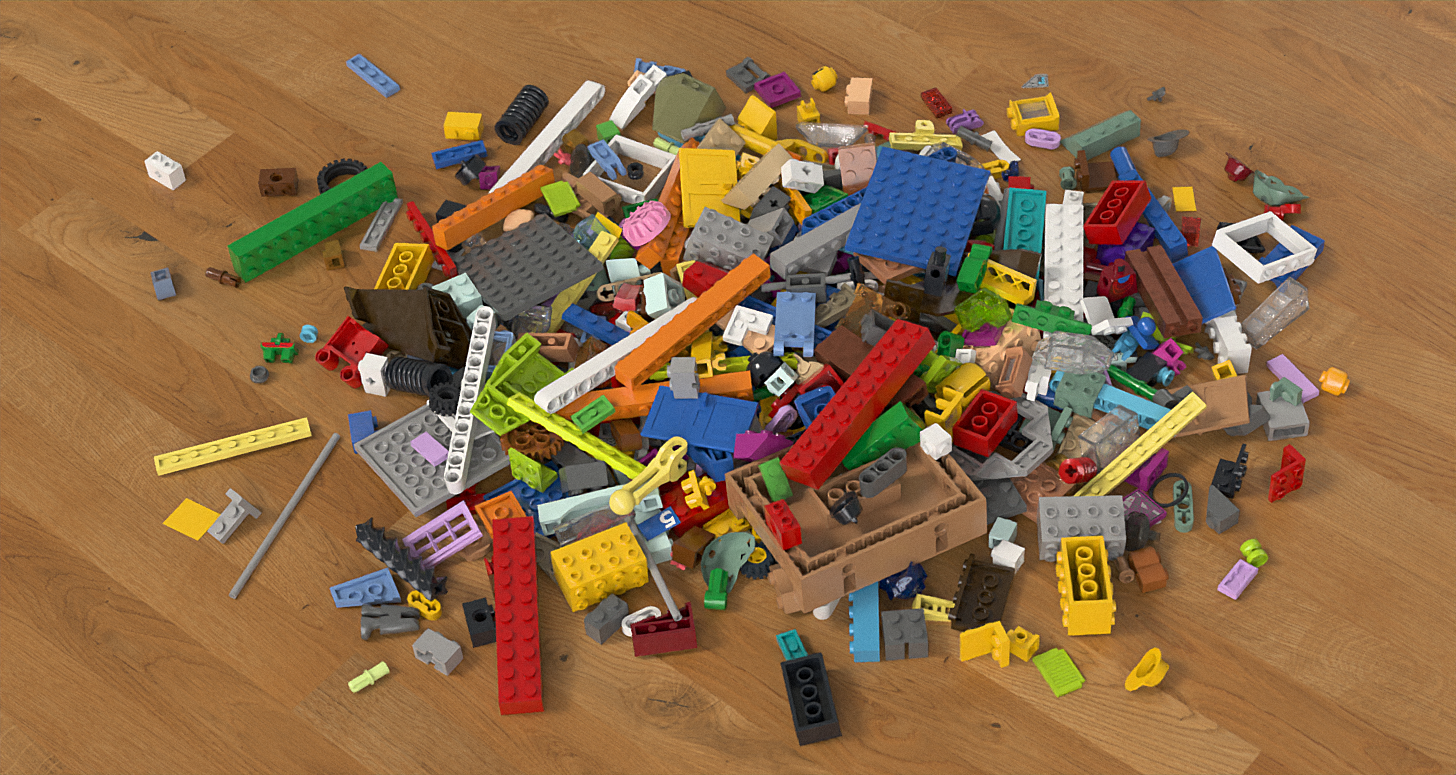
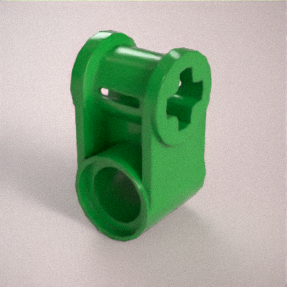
[937,331,964,370]

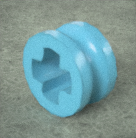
[300,325,318,343]
[1157,367,1175,386]

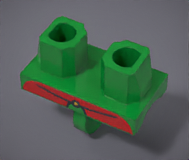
[260,333,299,363]

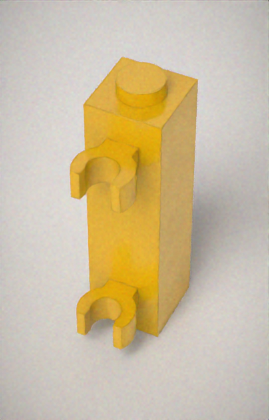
[691,332,728,378]

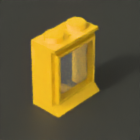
[1006,92,1060,137]
[924,387,964,443]

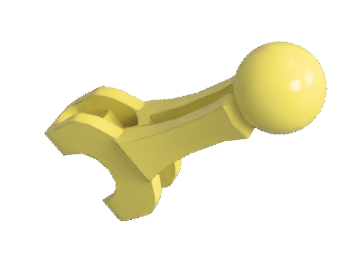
[609,436,687,515]

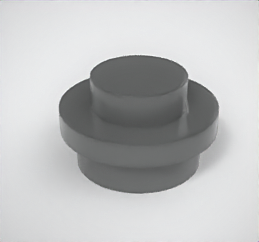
[250,366,269,383]

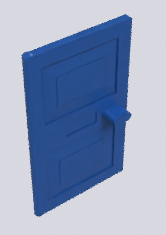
[1173,246,1236,324]
[640,385,759,453]

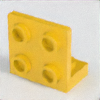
[960,621,1010,668]

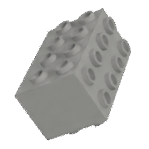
[683,207,774,270]
[1036,495,1126,562]

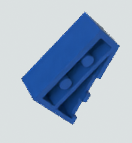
[686,445,734,482]

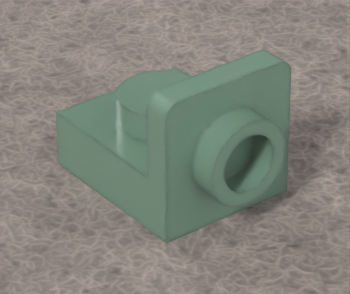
[1269,377,1303,407]

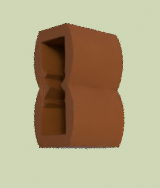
[1128,546,1169,593]

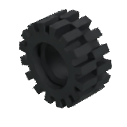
[429,382,461,417]

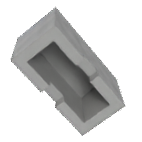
[667,357,700,399]
[412,628,463,676]

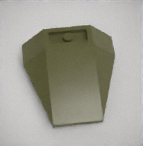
[652,73,726,144]

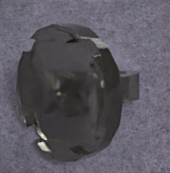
[1124,511,1161,552]

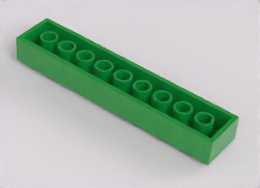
[227,162,398,283]

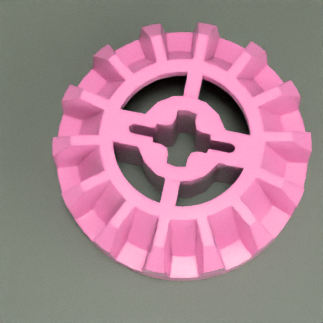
[623,200,671,246]

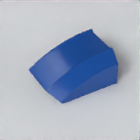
[794,386,835,429]

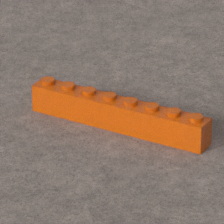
[432,165,555,250]

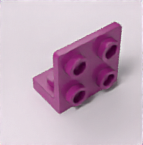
[1124,448,1169,492]

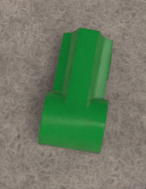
[704,568,729,610]

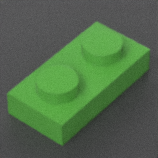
[571,395,616,434]
[758,457,793,503]

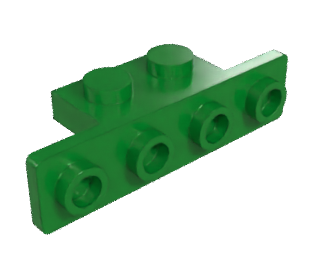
[1011,300,1092,343]

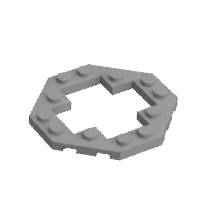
[949,391,1053,481]

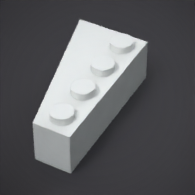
[1205,310,1252,374]

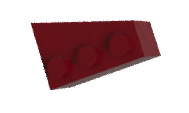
[630,601,697,657]

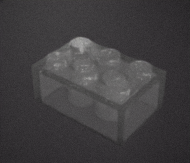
[1078,404,1140,474]

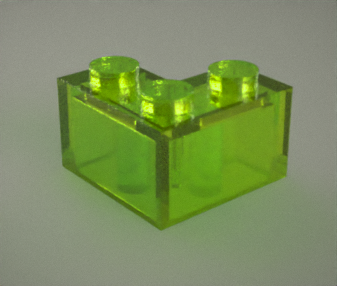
[954,287,1013,333]

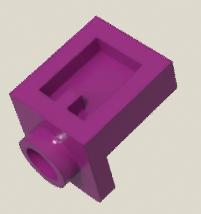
[479,166,500,189]

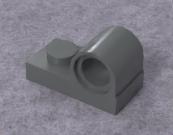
[1153,385,1194,410]

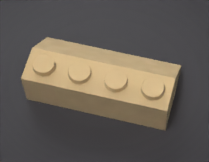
[721,144,794,210]

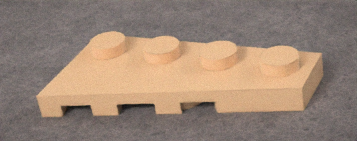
[715,307,775,354]

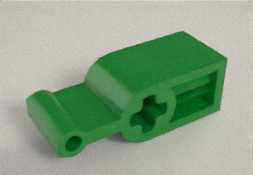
[956,244,993,294]

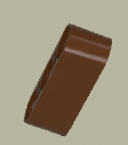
[610,419,642,452]

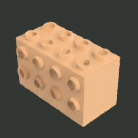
[963,305,1043,391]

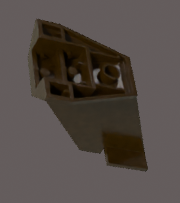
[881,249,1042,323]
[344,286,472,369]

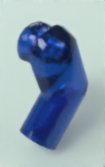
[1001,161,1020,182]

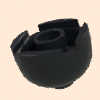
[746,351,784,389]

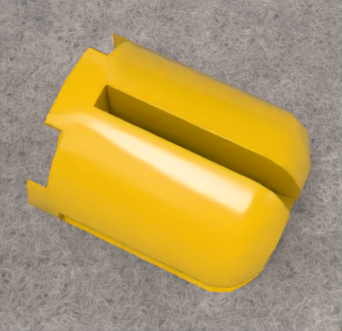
[934,362,991,414]

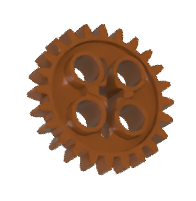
[500,420,565,462]

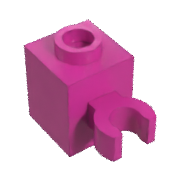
[1151,338,1186,377]

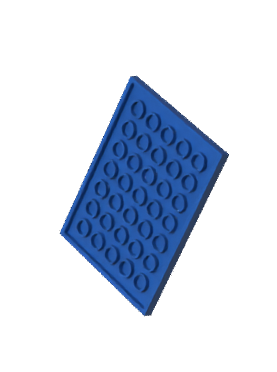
[845,147,990,276]

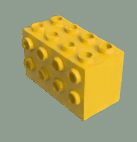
[551,522,649,612]
[1056,536,1116,636]

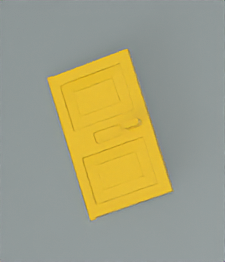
[679,148,740,228]

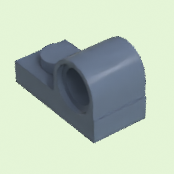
[151,268,176,300]

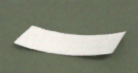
[981,130,1021,164]

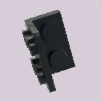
[1211,443,1249,499]

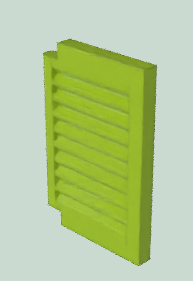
[540,181,581,217]
[1032,647,1085,698]

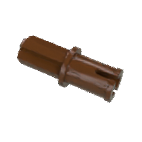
[205,267,241,288]

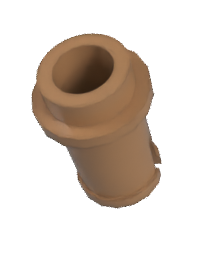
[1114,556,1135,583]

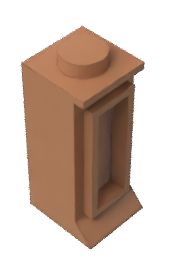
[995,346,1033,399]

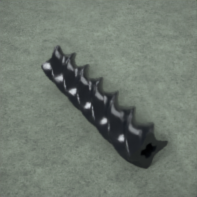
[355,517,448,602]

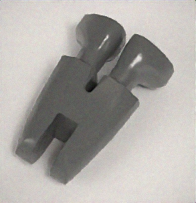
[361,604,420,640]

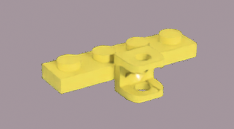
[889,120,963,151]

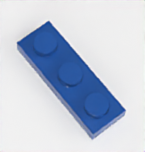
[431,140,487,169]

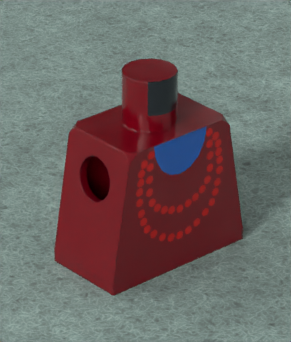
[1096,258,1138,303]

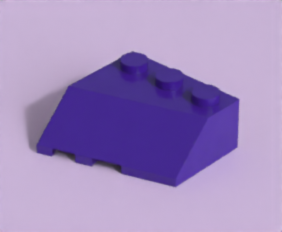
[1096,222,1155,266]

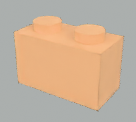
[845,77,872,115]

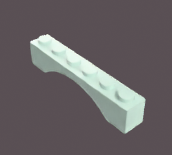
[537,478,663,536]

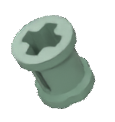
[1059,166,1077,190]

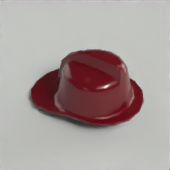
[1224,152,1254,182]

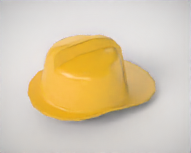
[1125,648,1169,691]

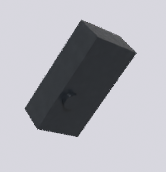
[780,652,842,746]

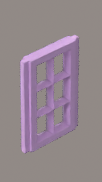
[402,500,483,567]

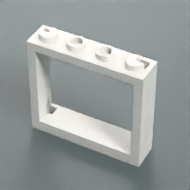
[583,135,676,204]
[1212,211,1317,284]

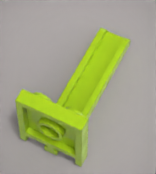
[892,317,963,394]

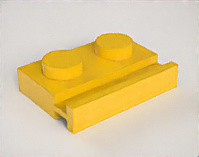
[703,508,752,542]

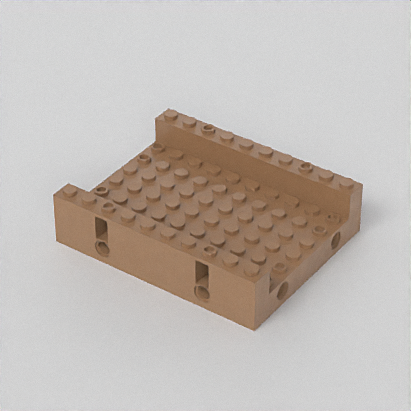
[725,407,987,614]

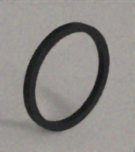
[1149,473,1189,508]

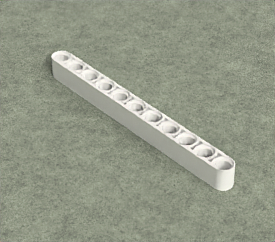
[489,80,605,194]
[534,297,697,414]
[444,306,496,494]

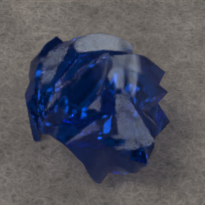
[879,561,928,600]

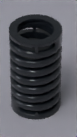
[495,85,549,145]
[385,356,453,397]

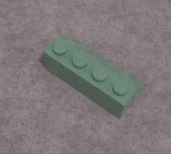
[1060,110,1141,160]

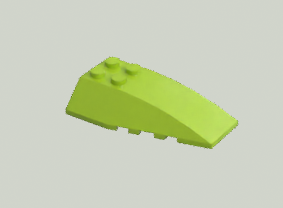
[470,333,574,436]

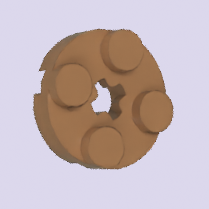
[453,523,493,562]

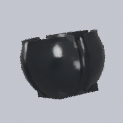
[971,193,1001,237]

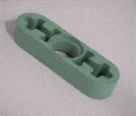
[1173,480,1194,533]

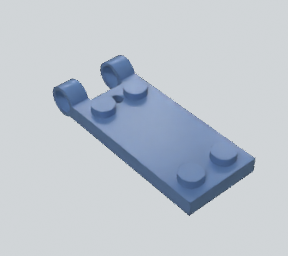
[774,292,816,357]

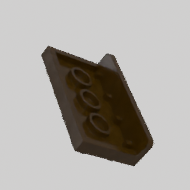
[948,553,1015,632]

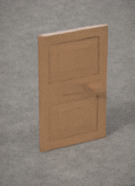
[1146,375,1250,438]

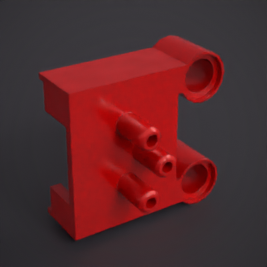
[315,316,389,389]

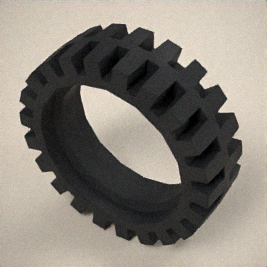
[317,158,367,195]

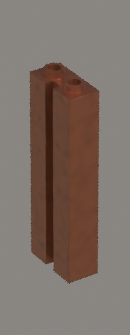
[1124,245,1203,339]
[814,325,929,411]

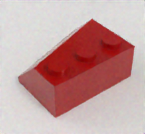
[682,261,758,298]

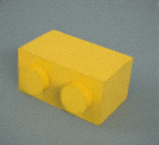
[443,112,484,141]

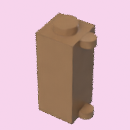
[576,171,622,215]

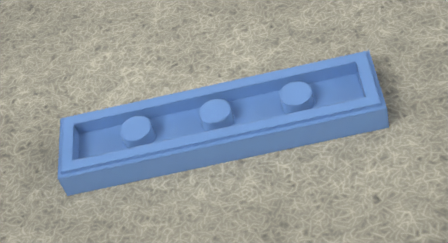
[346,54,400,98]

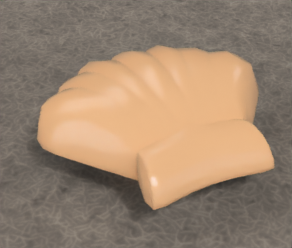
[503,209,534,232]

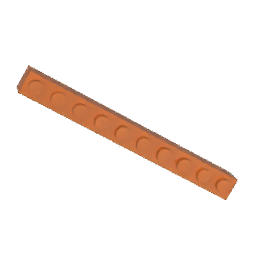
[635,137,700,270]
[614,253,771,391]
[555,370,754,424]

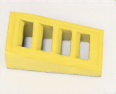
[912,594,955,622]

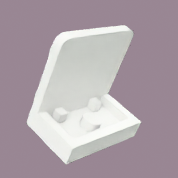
[1081,296,1133,335]

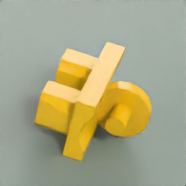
[681,469,716,510]

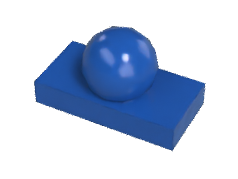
[1125,316,1159,349]

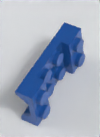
[1250,225,1325,294]

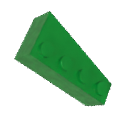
[842,401,926,471]

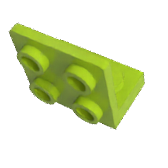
[508,447,558,493]

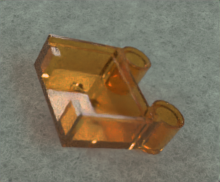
[835,283,911,347]

